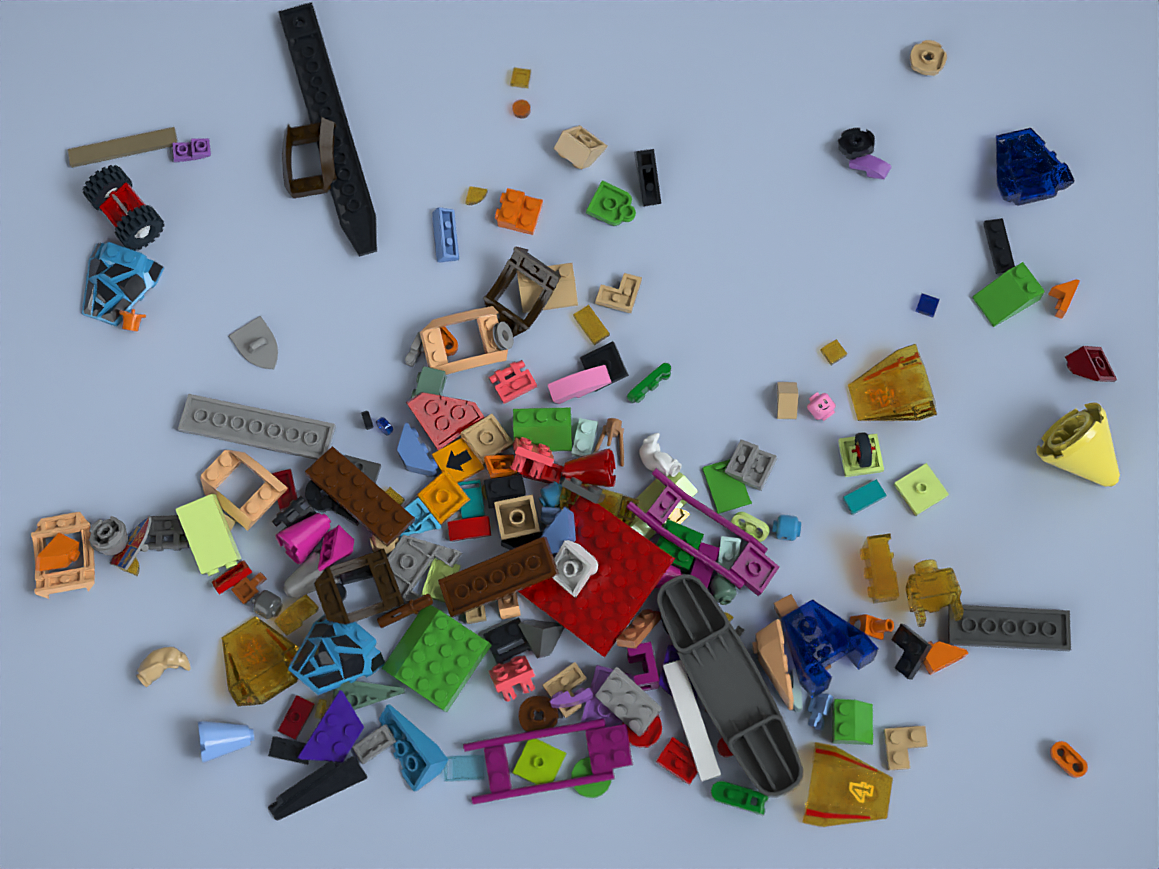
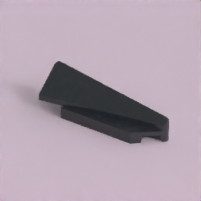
[268,756,367,821]

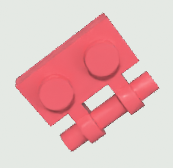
[489,360,537,404]

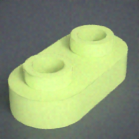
[731,512,769,542]

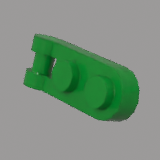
[627,363,671,403]
[711,781,769,816]

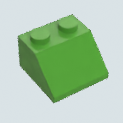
[832,699,873,745]

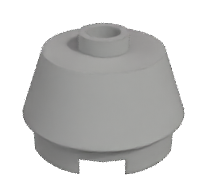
[89,516,128,556]

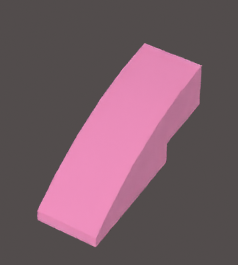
[547,365,612,404]

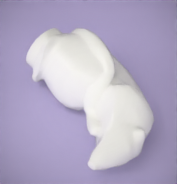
[639,433,682,477]

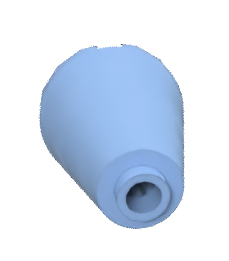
[198,721,254,762]

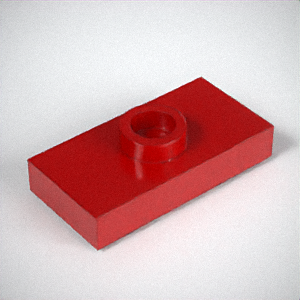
[212,560,252,595]

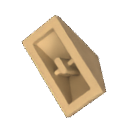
[777,382,798,419]

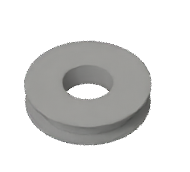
[493,322,513,350]

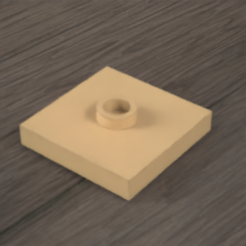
[460,414,514,465]

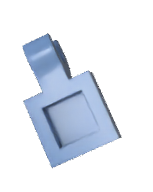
[808,692,833,730]

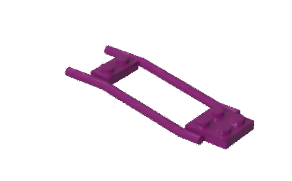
[626,468,779,596]
[463,718,633,805]

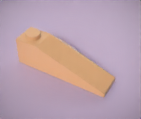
[752,619,794,710]

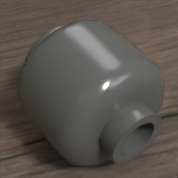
[252,590,283,619]

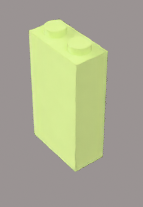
[175,494,241,576]

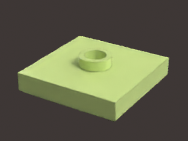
[894,463,949,516]

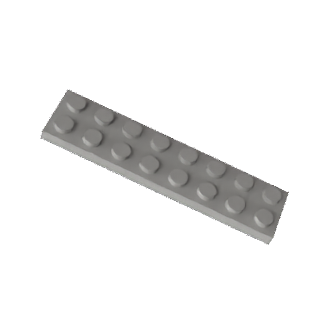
[178,394,336,460]

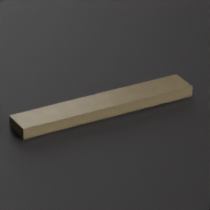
[68,127,178,168]

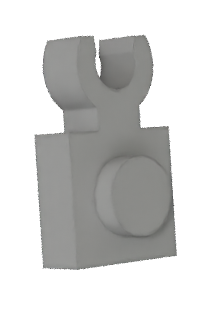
[405,332,424,367]

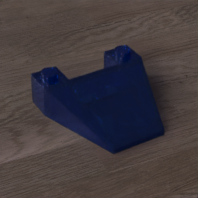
[781,599,879,699]

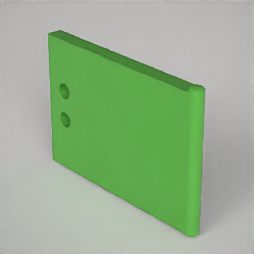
[702,459,752,514]

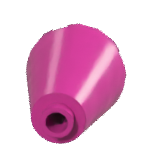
[275,513,331,565]

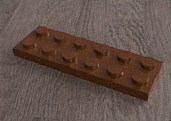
[305,446,415,547]
[438,537,559,618]

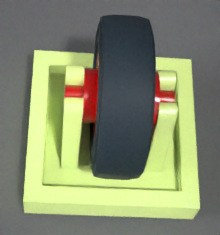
[838,432,884,477]

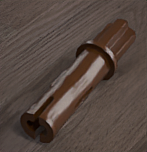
[377,594,433,628]

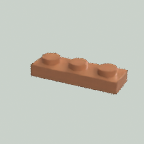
[616,609,662,649]

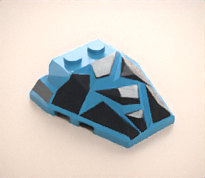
[82,242,164,327]
[288,614,385,695]

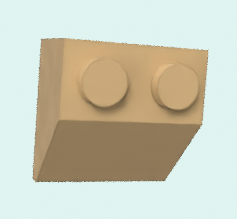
[554,125,608,170]
[494,494,540,540]

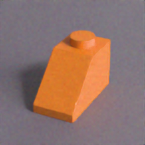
[36,533,80,571]
[923,641,968,675]

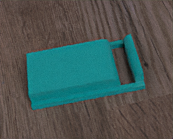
[458,480,485,519]

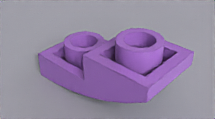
[172,138,211,162]
[849,154,891,180]
[550,688,593,708]

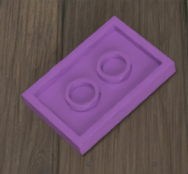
[581,665,635,728]

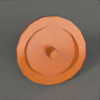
[119,309,146,331]

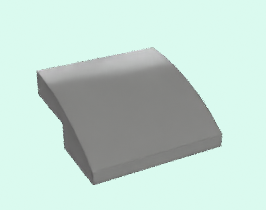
[725,440,777,491]

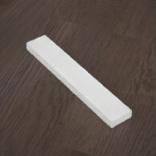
[663,660,721,782]

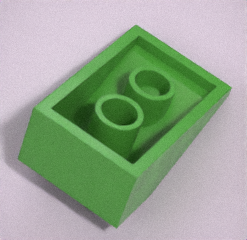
[972,262,1045,327]

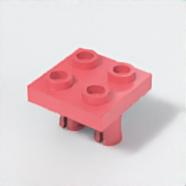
[510,437,554,479]
[488,655,535,702]

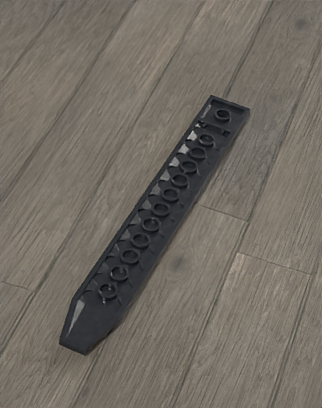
[278,2,377,257]

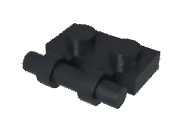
[271,496,316,531]

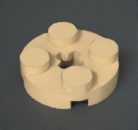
[910,40,947,76]

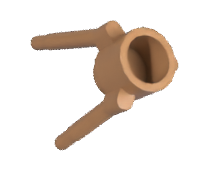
[593,418,624,467]

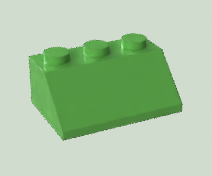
[513,407,572,452]

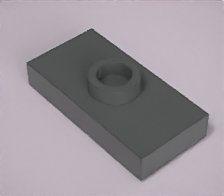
[344,455,381,483]

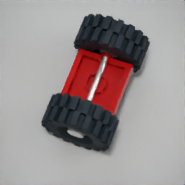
[83,165,165,251]

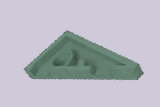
[332,681,405,710]

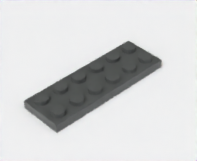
[948,604,1071,651]

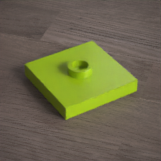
[512,739,567,785]

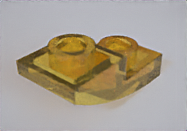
[274,594,319,636]

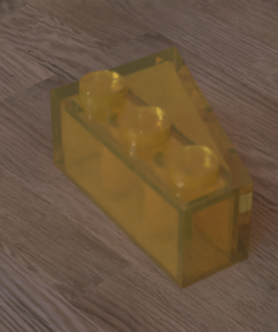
[860,533,899,604]

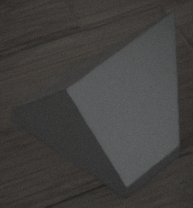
[518,620,565,659]

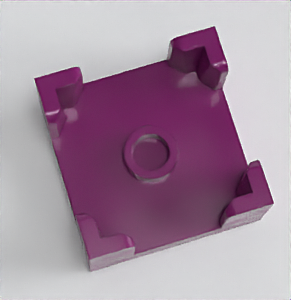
[627,642,659,691]

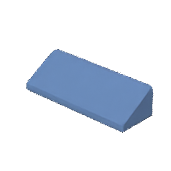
[432,207,459,262]

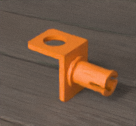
[848,614,894,640]

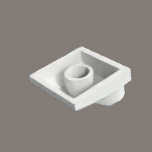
[552,540,598,597]

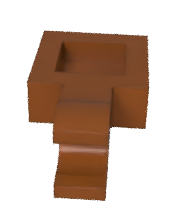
[231,572,267,605]

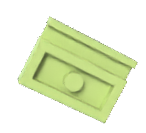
[421,558,461,603]

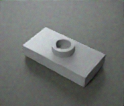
[352,725,397,764]

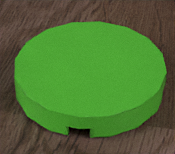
[571,757,611,798]

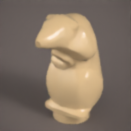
[136,647,191,688]

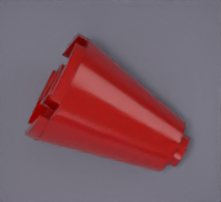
[561,449,616,487]

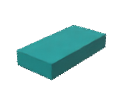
[843,479,887,515]

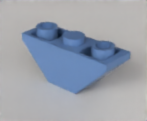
[397,423,438,477]
[541,507,576,558]

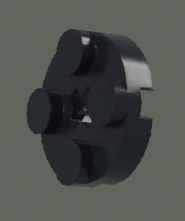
[838,128,875,160]
[305,480,338,512]

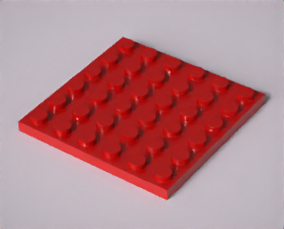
[518,496,675,657]

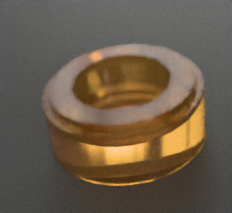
[512,100,531,119]

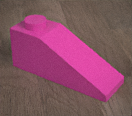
[318,525,355,571]

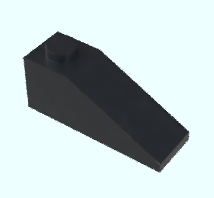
[634,149,662,207]

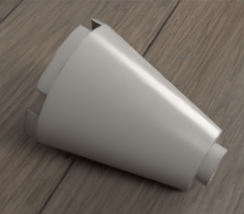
[283,549,340,598]

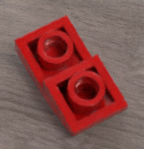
[448,516,491,542]

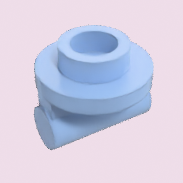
[540,507,561,526]

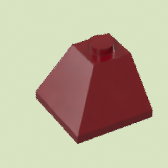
[1065,346,1117,382]

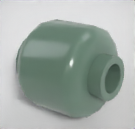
[709,574,737,605]

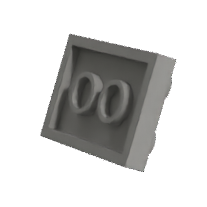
[595,667,662,737]

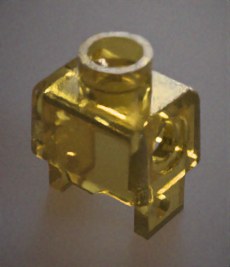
[905,559,964,627]

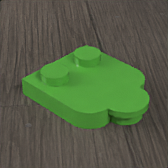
[586,180,636,226]

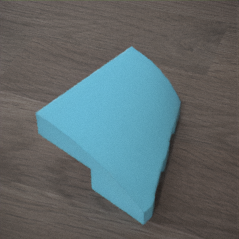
[399,497,442,538]

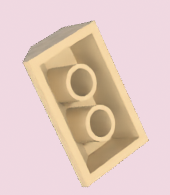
[517,263,578,313]

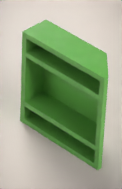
[382,605,492,712]

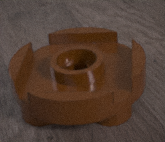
[518,696,559,732]

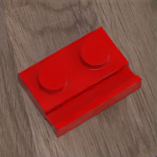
[656,737,698,785]

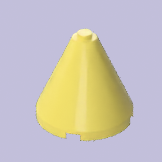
[1036,402,1120,487]

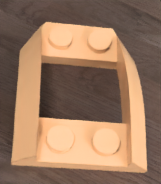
[420,306,508,375]
[200,450,288,531]
[31,512,95,599]

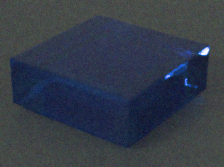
[915,293,940,318]

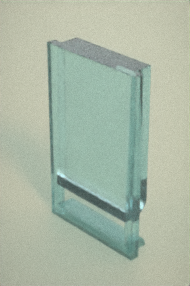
[444,755,484,781]

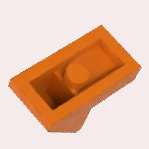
[1048,279,1080,319]

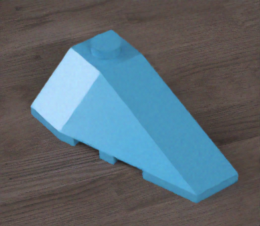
[379,704,449,792]

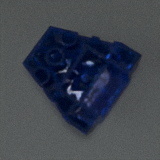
[996,128,1075,206]

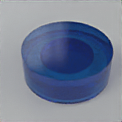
[376,417,394,436]

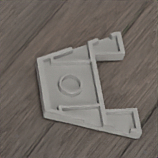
[388,535,462,616]

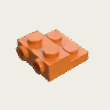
[495,188,543,235]

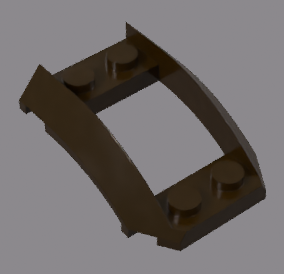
[282,118,337,199]
[483,246,561,337]
[314,548,405,625]

